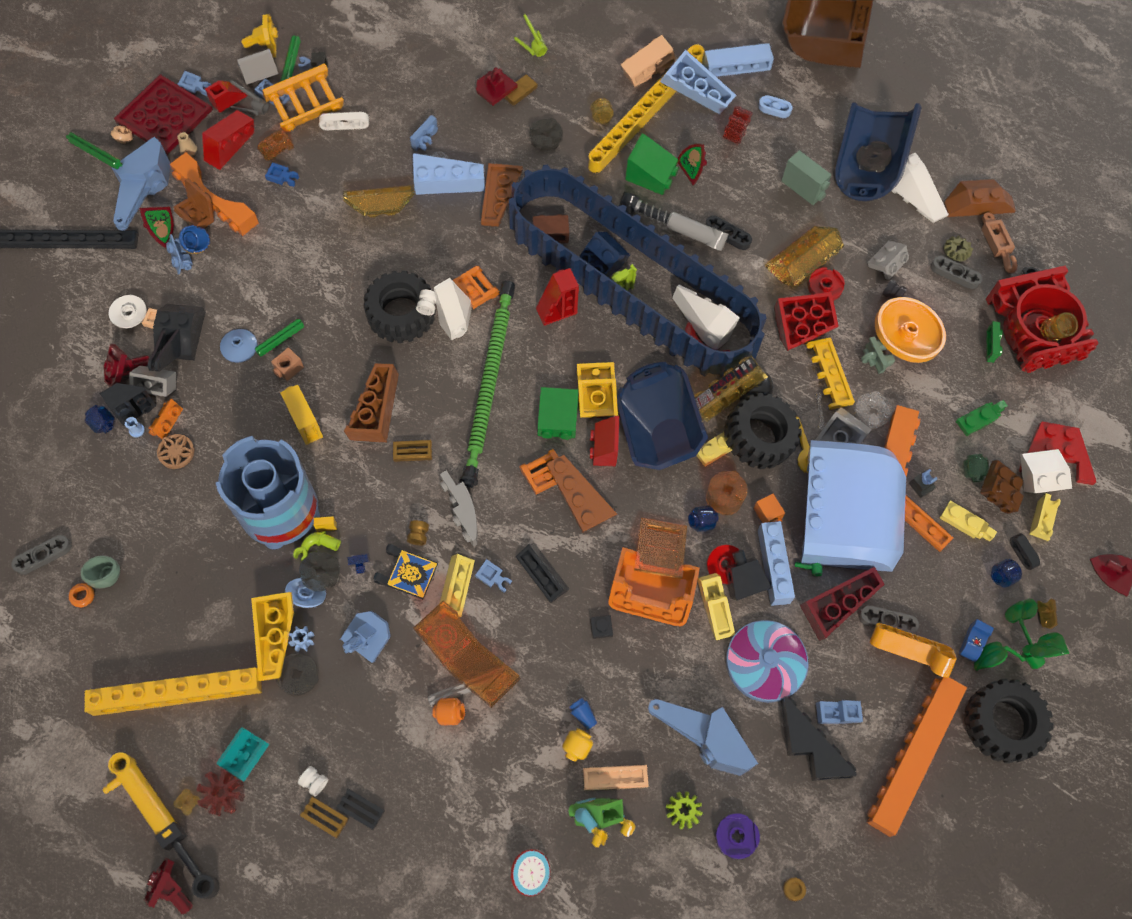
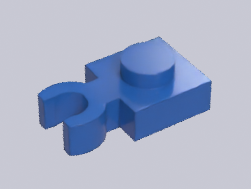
[265,163,299,187]

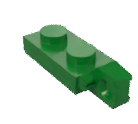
[955,400,1008,437]

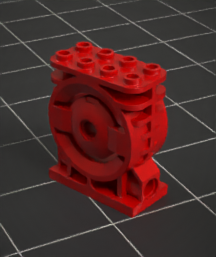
[986,265,1098,373]

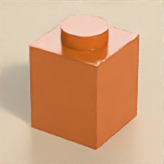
[753,494,785,523]

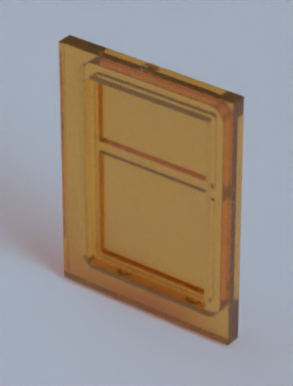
[634,517,687,579]

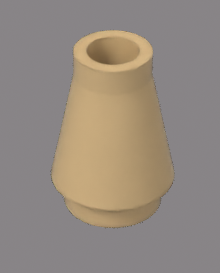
[178,132,197,157]

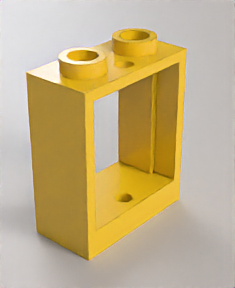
[280,384,323,445]

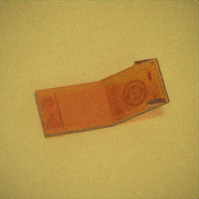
[413,601,521,708]

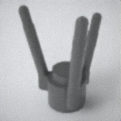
[230,80,269,116]

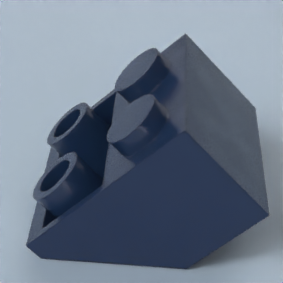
[579,232,630,278]

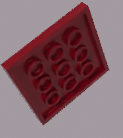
[114,74,213,155]

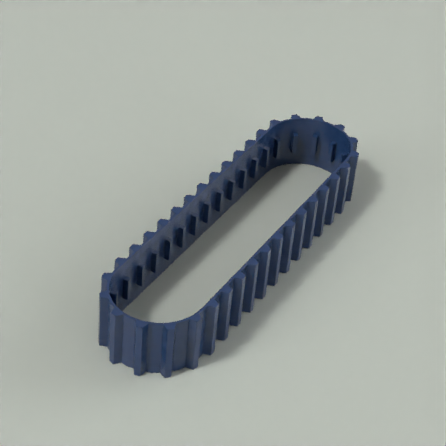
[509,165,767,379]

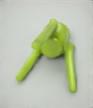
[514,14,548,57]

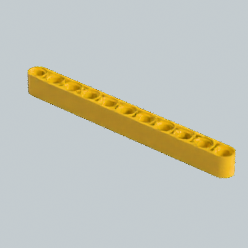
[588,45,704,173]

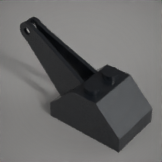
[148,304,206,372]

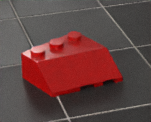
[774,292,839,351]

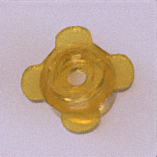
[174,789,200,816]

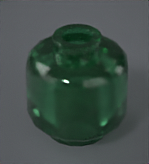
[963,454,990,482]

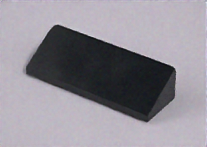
[515,544,569,603]

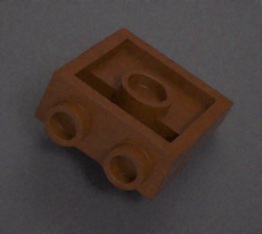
[980,460,1024,514]

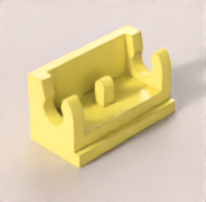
[1029,493,1061,541]

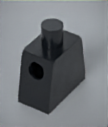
[726,550,771,601]

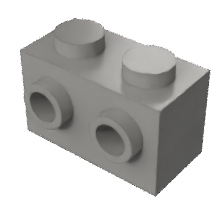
[130,366,176,397]

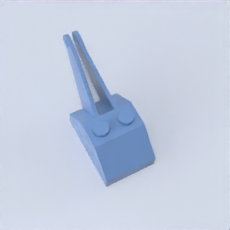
[111,137,171,230]
[648,699,758,776]

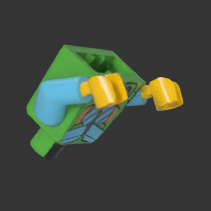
[569,798,635,847]

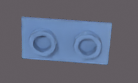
[166,235,193,274]

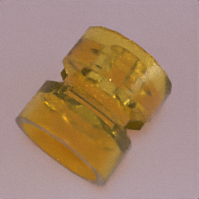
[1041,313,1078,341]

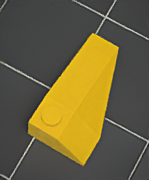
[251,592,294,681]

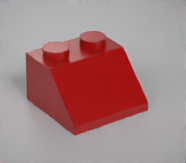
[590,416,619,467]

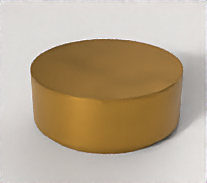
[783,878,806,901]

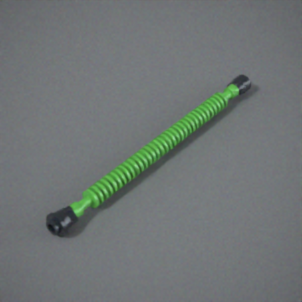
[459,281,516,488]

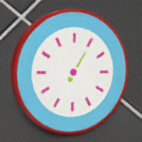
[511,850,550,896]

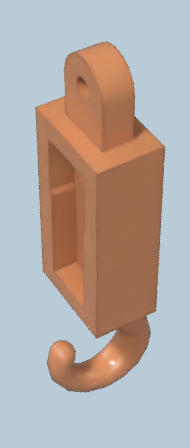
[981,213,1018,274]

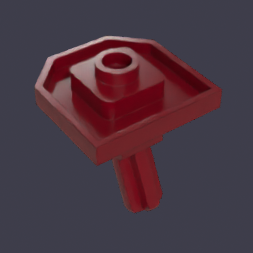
[476,67,518,106]
[103,344,149,387]
[143,857,192,915]

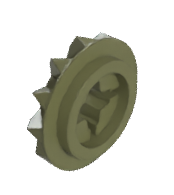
[944,235,973,261]

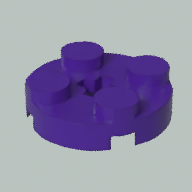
[715,814,760,859]

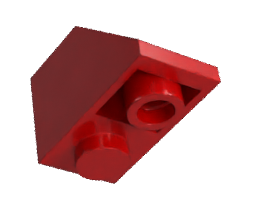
[205,80,248,113]

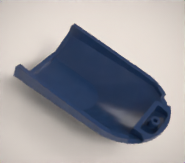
[835,102,922,201]
[617,362,708,470]

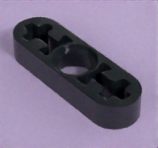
[705,215,752,250]

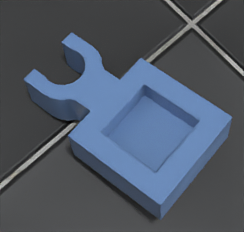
[178,71,211,96]
[475,559,512,593]

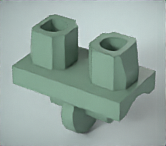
[861,336,895,374]

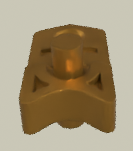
[1037,599,1058,629]

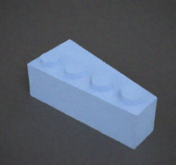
[660,50,736,114]
[413,153,485,195]

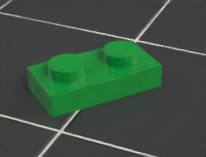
[986,321,1003,363]

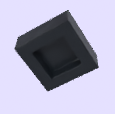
[590,615,613,639]

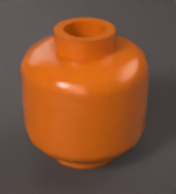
[433,698,465,725]

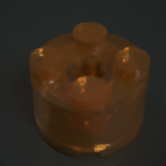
[706,471,748,515]

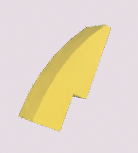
[698,573,735,640]

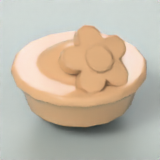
[111,126,133,144]

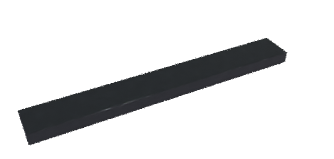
[0,230,139,249]

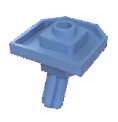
[341,611,391,663]

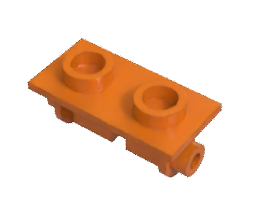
[148,399,183,439]

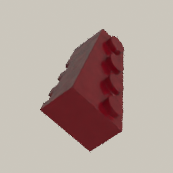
[800,567,885,641]

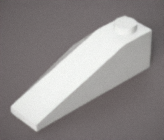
[892,153,948,223]
[434,278,472,340]
[672,285,739,350]

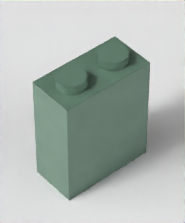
[782,150,832,205]

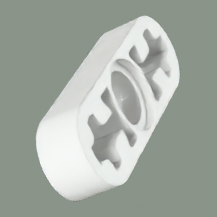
[319,112,369,130]

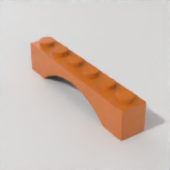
[170,152,259,236]

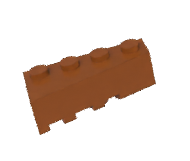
[344,363,399,443]

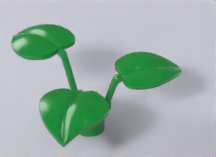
[974,598,1070,672]

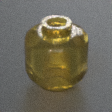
[590,98,614,124]

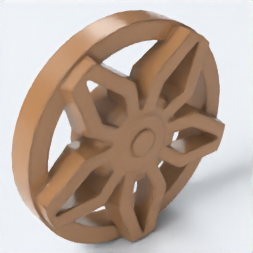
[157,434,195,469]

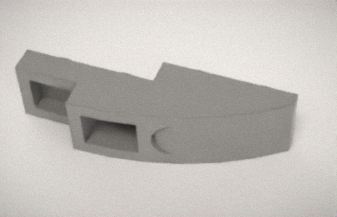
[439,470,478,547]

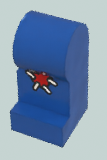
[959,619,994,662]

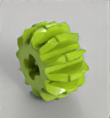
[666,791,703,829]

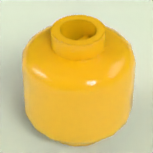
[562,728,593,762]

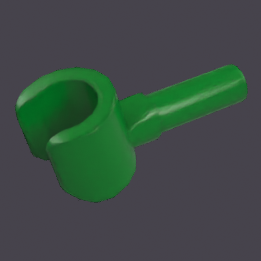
[794,562,823,577]

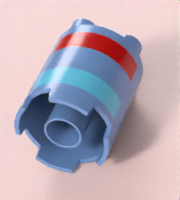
[216,436,320,549]

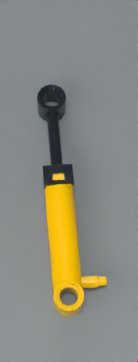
[103,752,220,899]

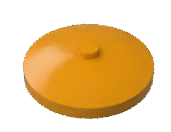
[875,297,946,363]

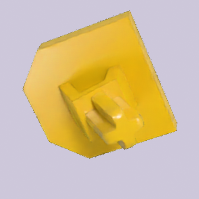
[241,14,278,58]

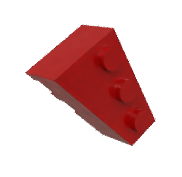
[202,110,254,170]
[536,268,579,326]

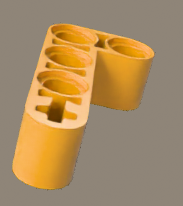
[870,623,957,678]

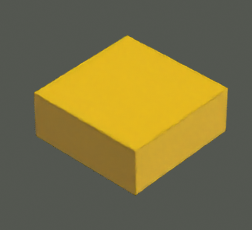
[314,516,337,532]

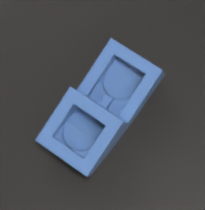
[816,700,863,724]

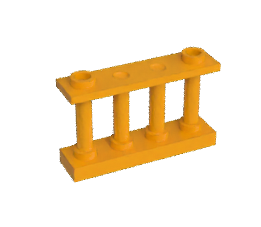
[262,64,343,132]

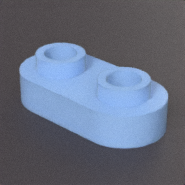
[758,95,792,118]

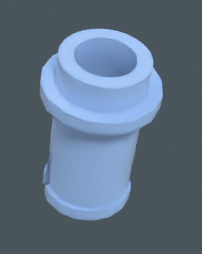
[125,417,145,437]

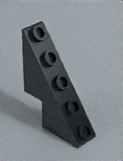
[781,696,857,781]

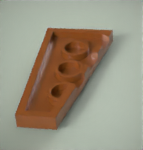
[481,163,523,227]
[546,455,617,533]

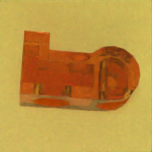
[257,128,294,161]

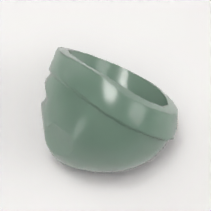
[81,556,120,589]

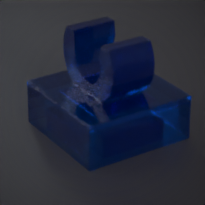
[347,553,370,574]

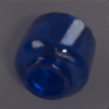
[85,405,115,434]
[688,505,719,532]
[991,559,1022,588]

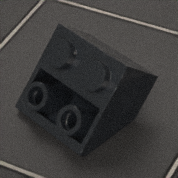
[99,383,156,426]

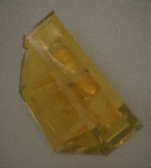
[343,185,415,217]

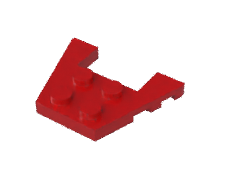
[1019,421,1096,485]

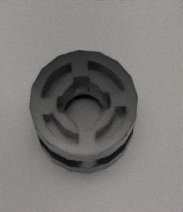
[882,279,908,299]

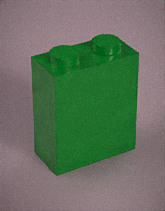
[538,387,578,440]

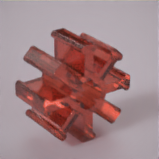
[723,106,753,144]
[196,769,245,816]

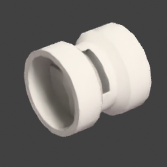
[416,289,436,315]
[298,766,328,796]

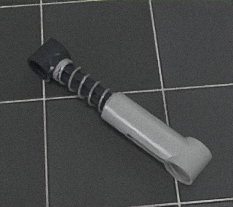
[618,191,729,251]

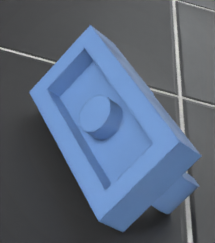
[410,115,438,151]

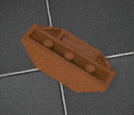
[944,179,1016,217]

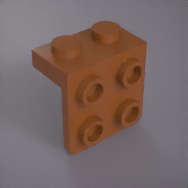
[173,178,214,229]

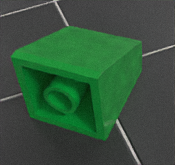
[625,134,679,195]

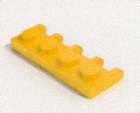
[806,337,855,410]

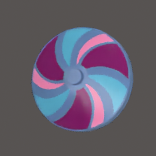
[726,620,808,703]

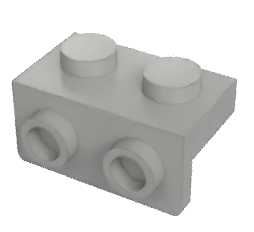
[868,240,909,280]

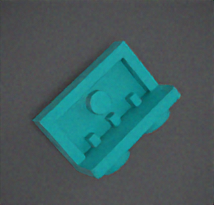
[216,727,270,782]

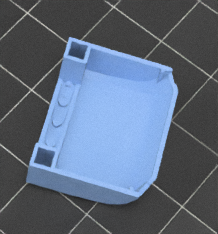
[801,440,906,572]

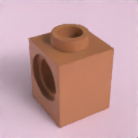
[271,348,304,381]

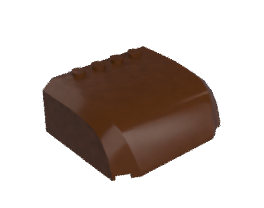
[782,0,873,68]

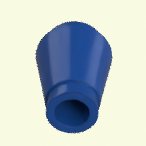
[569,697,598,730]

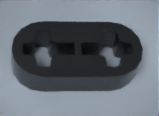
[1010,533,1040,570]

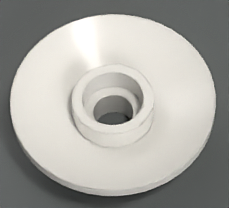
[109,295,147,328]

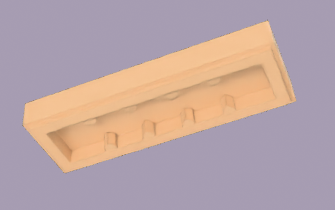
[583,765,648,791]

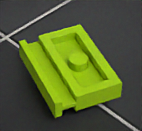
[611,264,637,291]

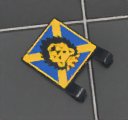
[373,544,438,600]

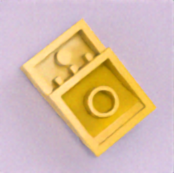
[576,362,618,418]

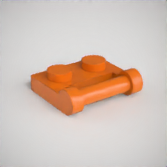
[453,266,500,309]
[519,449,558,495]

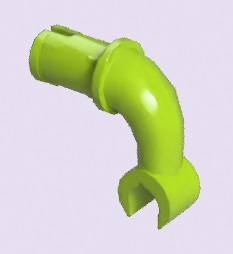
[293,531,341,563]

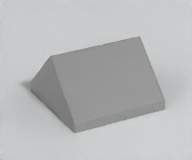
[237,49,278,84]

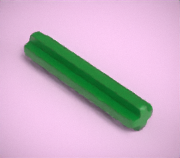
[255,319,304,357]

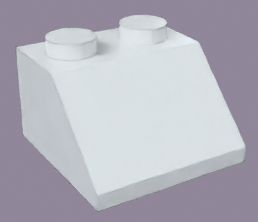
[1020,449,1072,493]

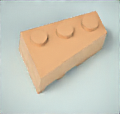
[621,35,676,87]

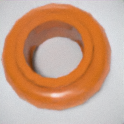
[68,583,95,608]

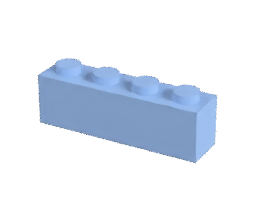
[703,43,774,77]
[758,521,795,606]

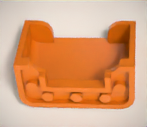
[608,547,700,626]

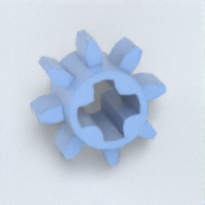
[289,626,315,652]

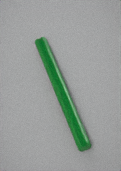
[66,132,123,170]

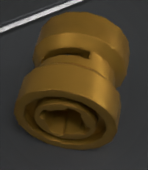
[407,520,429,546]

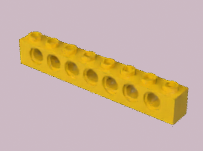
[85,667,262,716]

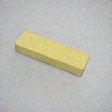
[438,554,475,617]

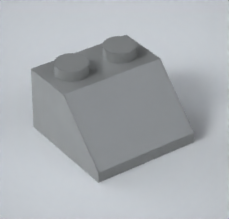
[815,407,872,444]

